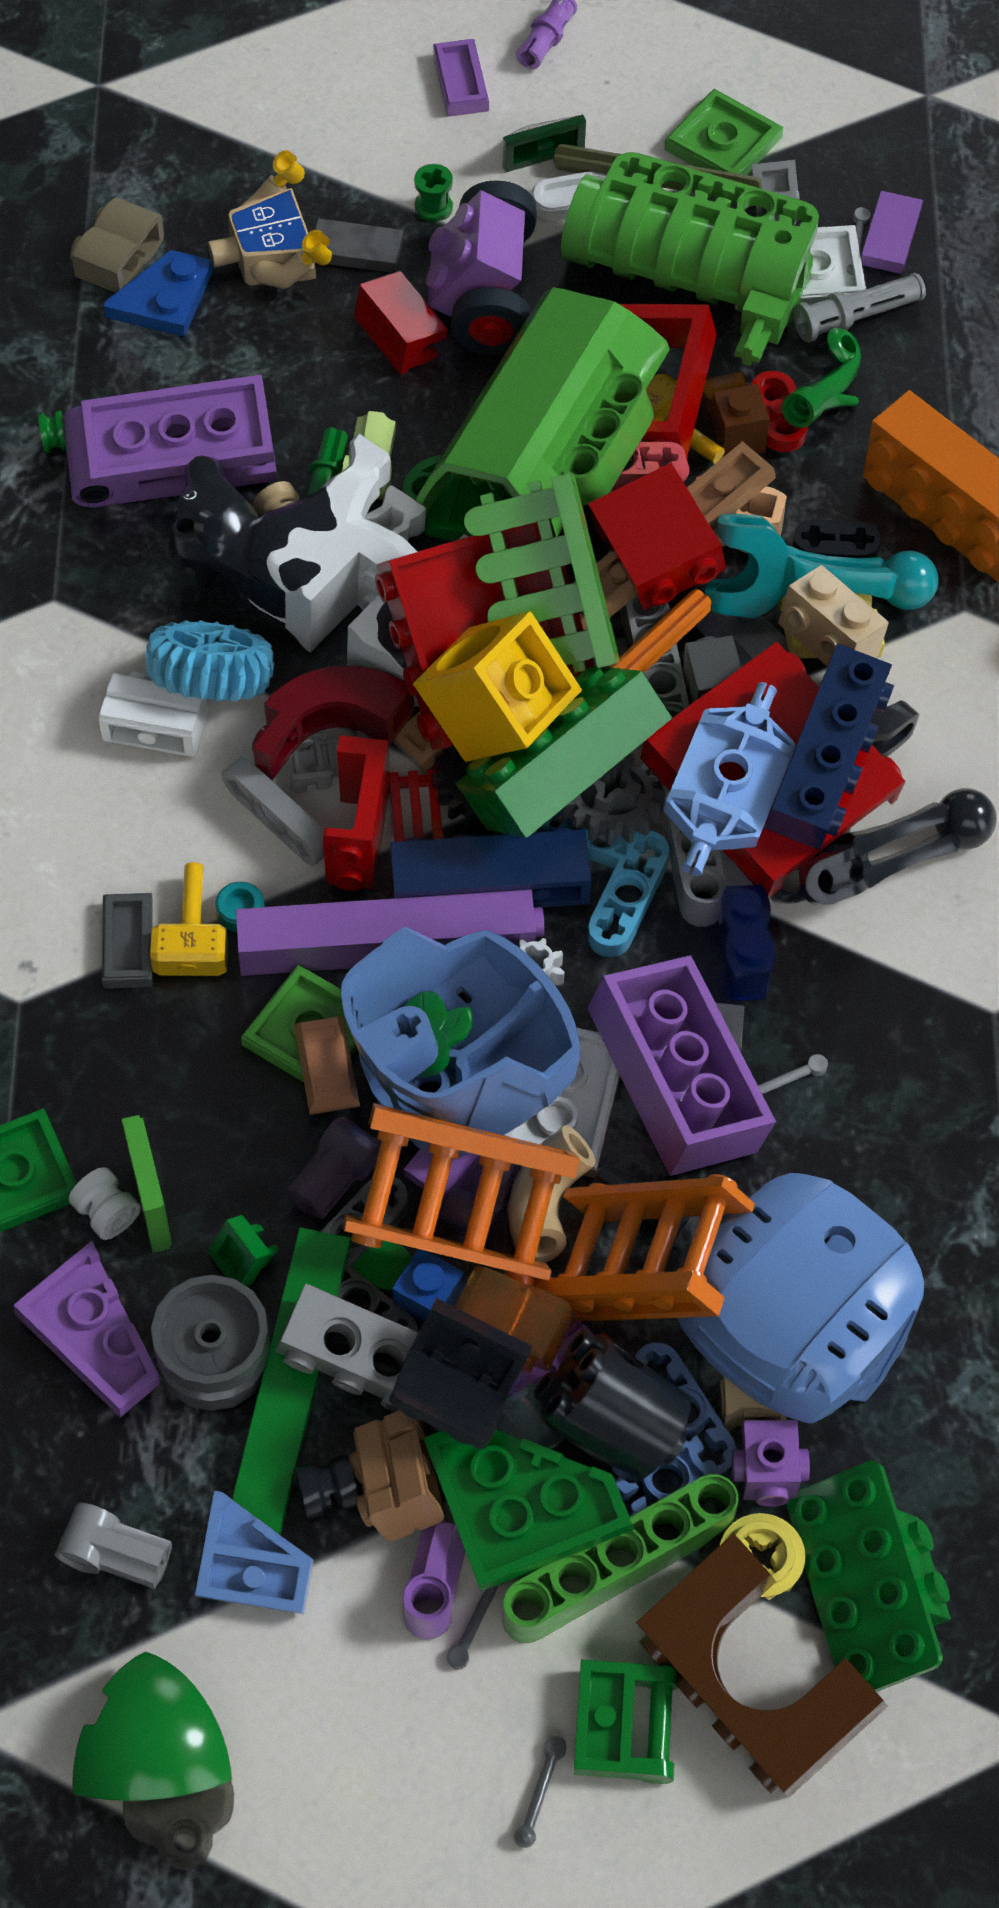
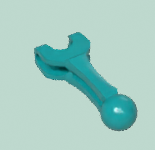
[704,514,939,618]

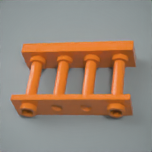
[343,1103,580,1285]
[528,1174,755,1322]

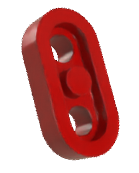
[751,371,808,453]

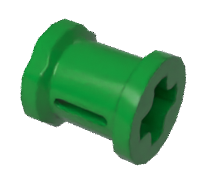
[414,164,453,223]

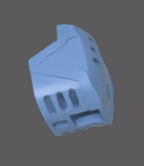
[341,926,581,1156]
[677,1173,924,1423]

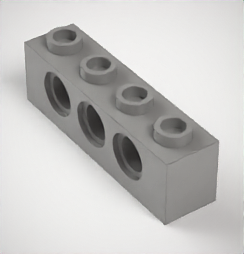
[275,1284,442,1432]

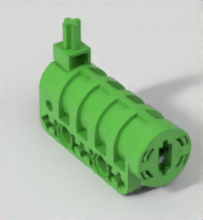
[561,152,819,366]

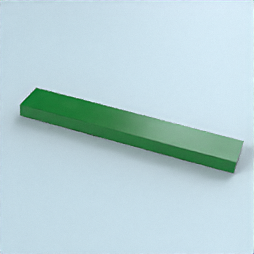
[232,1227,351,1536]

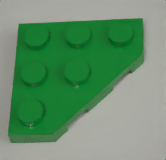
[424,1429,634,1591]

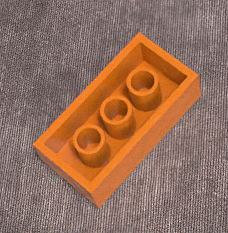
[863,390,999,583]

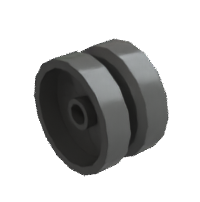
[151,1275,270,1411]

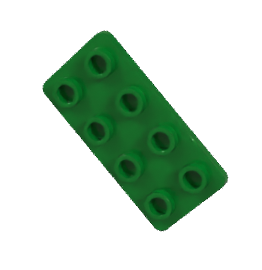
[786,1460,951,1692]

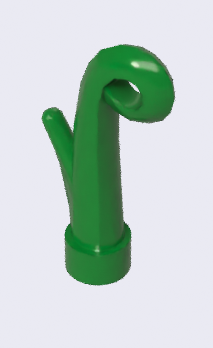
[782,328,861,428]

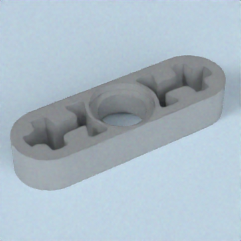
[221,757,324,866]

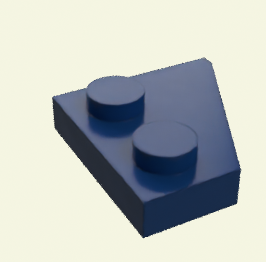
[103,250,213,337]

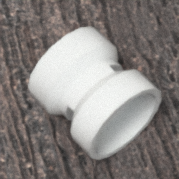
[68,1167,141,1240]

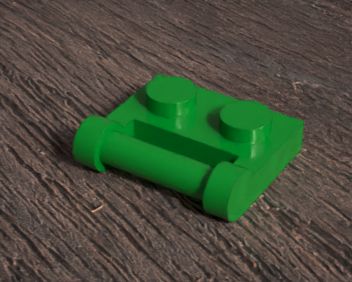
[573,1659,679,1784]

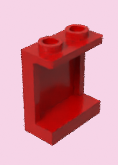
[588,462,726,610]
[323,735,390,891]

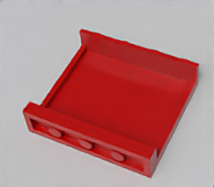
[375,518,594,750]
[640,642,905,900]

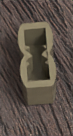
[70,197,164,293]

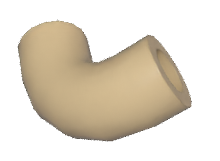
[507,1125,596,1263]

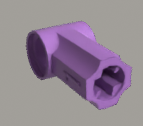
[403,1522,466,1639]

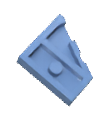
[195,1491,314,1615]

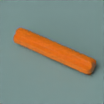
[609,589,712,673]

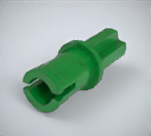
[306,427,348,496]

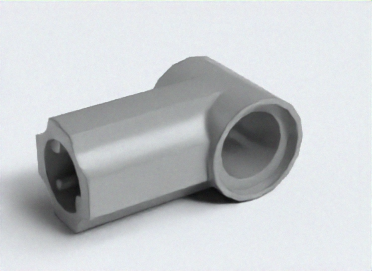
[55,1503,172,1589]

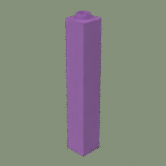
[236,889,545,976]

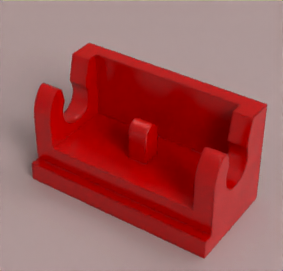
[354,271,448,375]

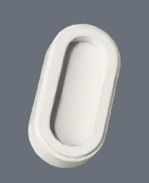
[531,171,607,221]

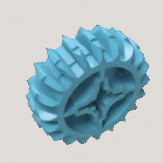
[145,620,274,702]

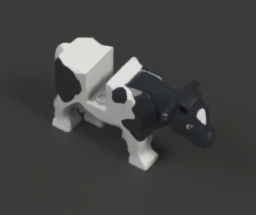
[169,434,468,707]

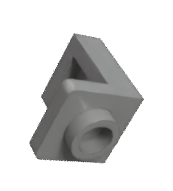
[752,160,800,221]

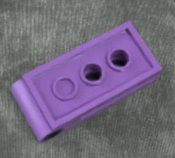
[63,375,278,508]

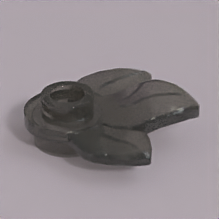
[123,1781,234,1870]

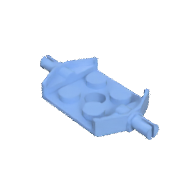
[663,682,796,876]

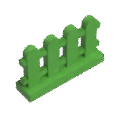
[464,472,620,673]

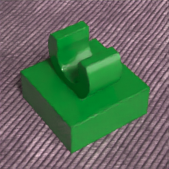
[208,1215,279,1287]

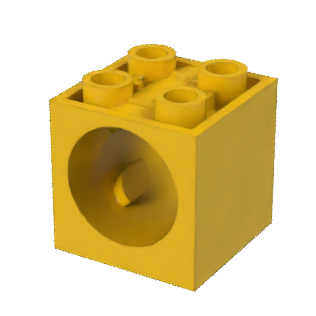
[413,611,582,762]

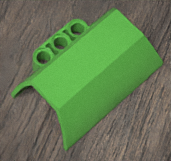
[416,287,670,537]

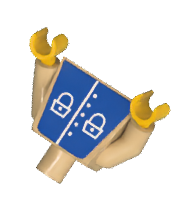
[208,150,332,289]

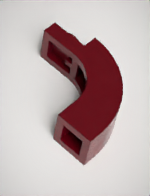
[252,666,415,781]

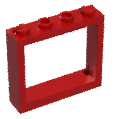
[619,304,717,458]

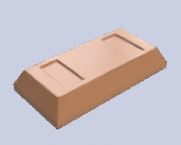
[294,1016,360,1115]

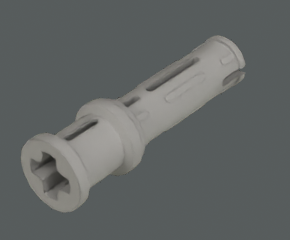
[794,273,926,343]

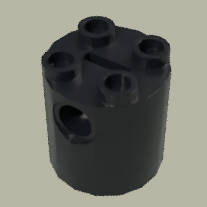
[534,1330,691,1483]

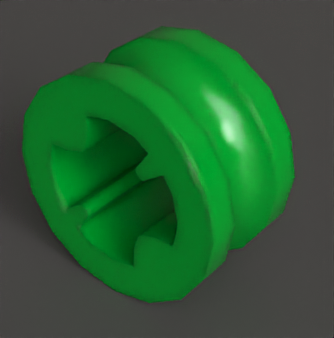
[38,410,66,454]

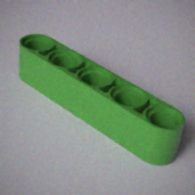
[503,1474,738,1643]

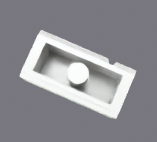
[99,672,208,757]

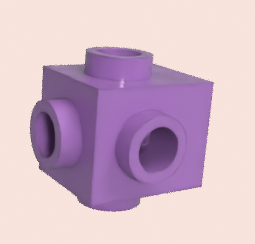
[732,1420,810,1507]

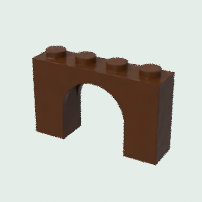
[636,1533,888,1797]

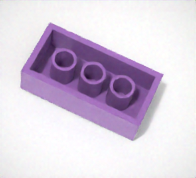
[587,955,776,1176]

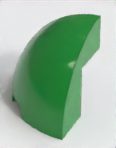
[72,1651,232,1801]

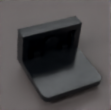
[389,1298,532,1449]

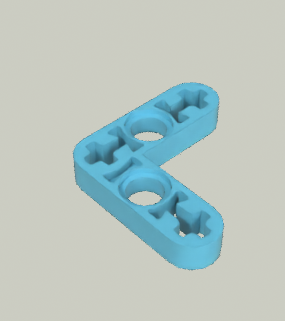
[537,810,670,958]

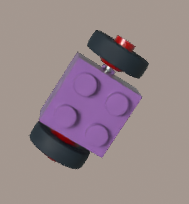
[426,180,537,355]

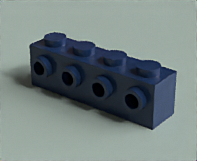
[764,643,895,850]
[390,828,591,908]

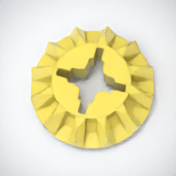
[720,1513,805,1600]

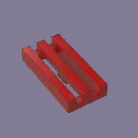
[389,769,443,842]

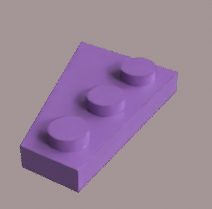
[13,1241,159,1418]

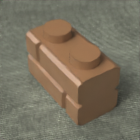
[349,1410,445,1542]

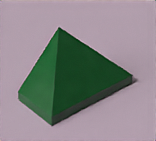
[502,114,586,173]

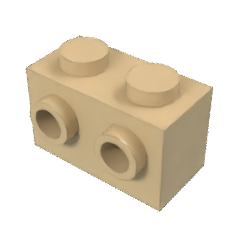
[778,565,889,666]

